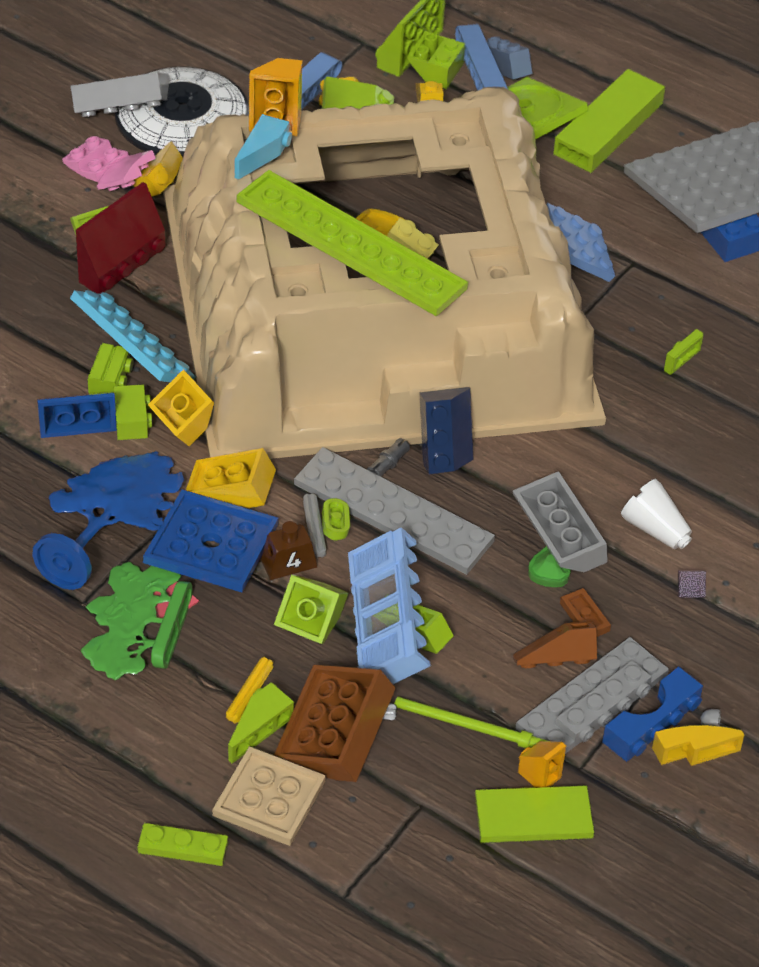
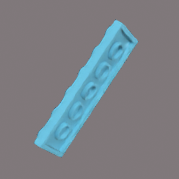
[70,290,196,382]

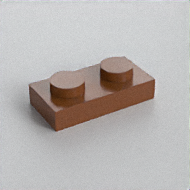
[560,588,611,637]

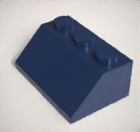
[419,387,473,474]

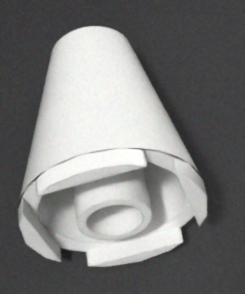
[621,479,692,549]

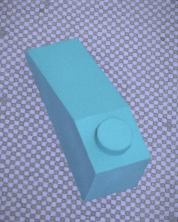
[235,114,292,179]

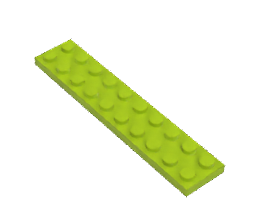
[236,170,468,317]

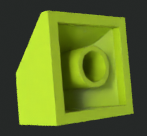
[274,575,348,644]

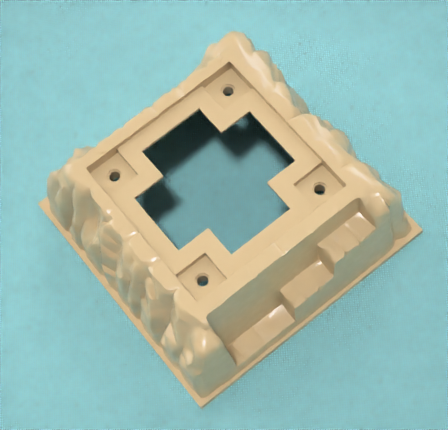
[163,87,606,459]

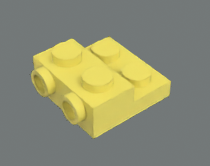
[387,218,439,259]

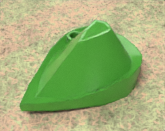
[528,546,570,587]

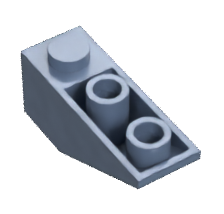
[487,36,532,79]

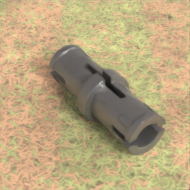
[367,438,410,477]

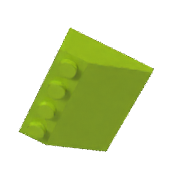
[376,0,445,77]
[322,76,394,109]

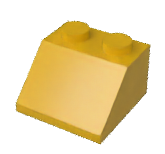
[148,369,214,446]

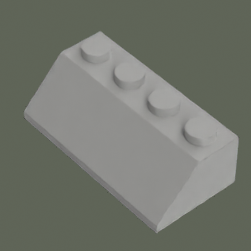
[71,72,169,117]
[513,471,607,572]

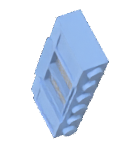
[348,528,430,684]

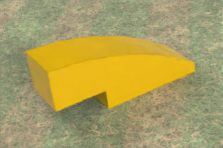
[652,725,744,766]

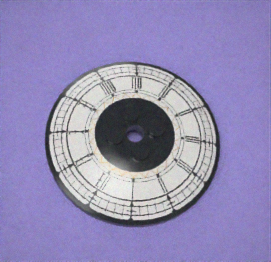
[115,66,249,157]

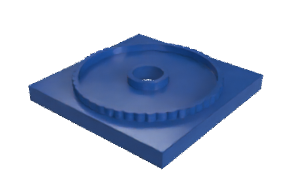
[143,489,279,592]

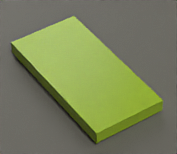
[475,786,594,843]

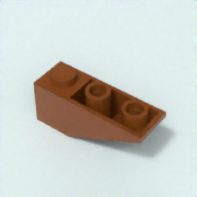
[513,621,597,668]

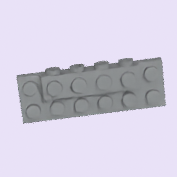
[515,637,669,754]

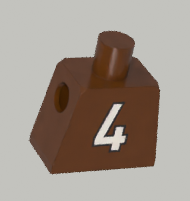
[261,521,317,580]

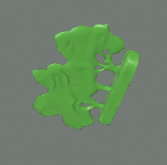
[81,562,192,680]

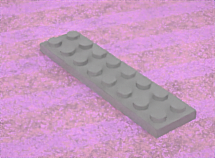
[294,447,495,575]

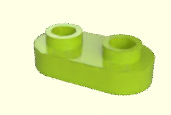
[322,498,350,540]

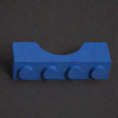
[602,667,703,762]

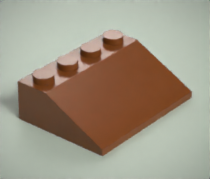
[274,665,395,782]

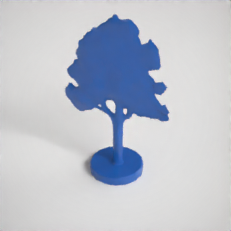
[32,451,184,590]

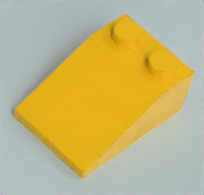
[186,448,276,508]

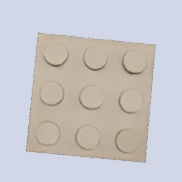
[213,746,326,846]

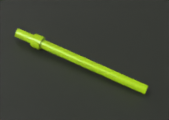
[395,697,551,748]

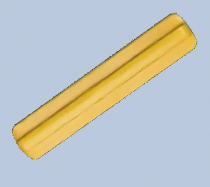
[226,657,273,724]

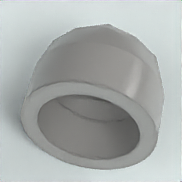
[701,709,721,727]

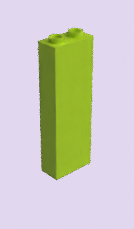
[553,69,665,173]

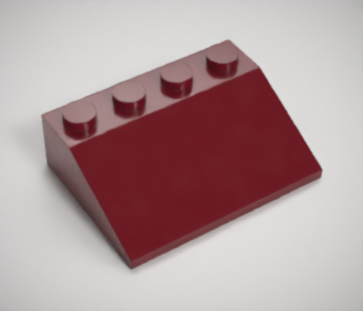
[76,182,165,294]

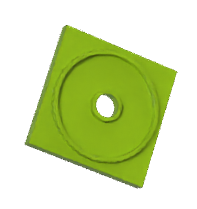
[507,77,588,140]

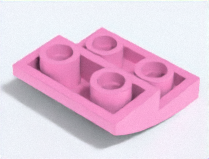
[62,136,128,182]
[97,150,156,191]

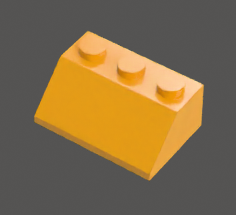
[249,58,303,136]

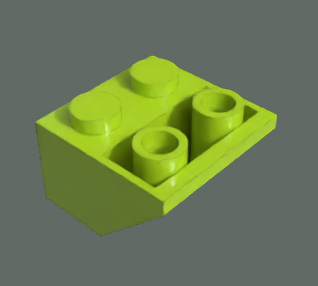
[407,31,465,89]

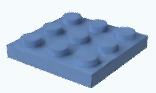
[546,203,615,282]

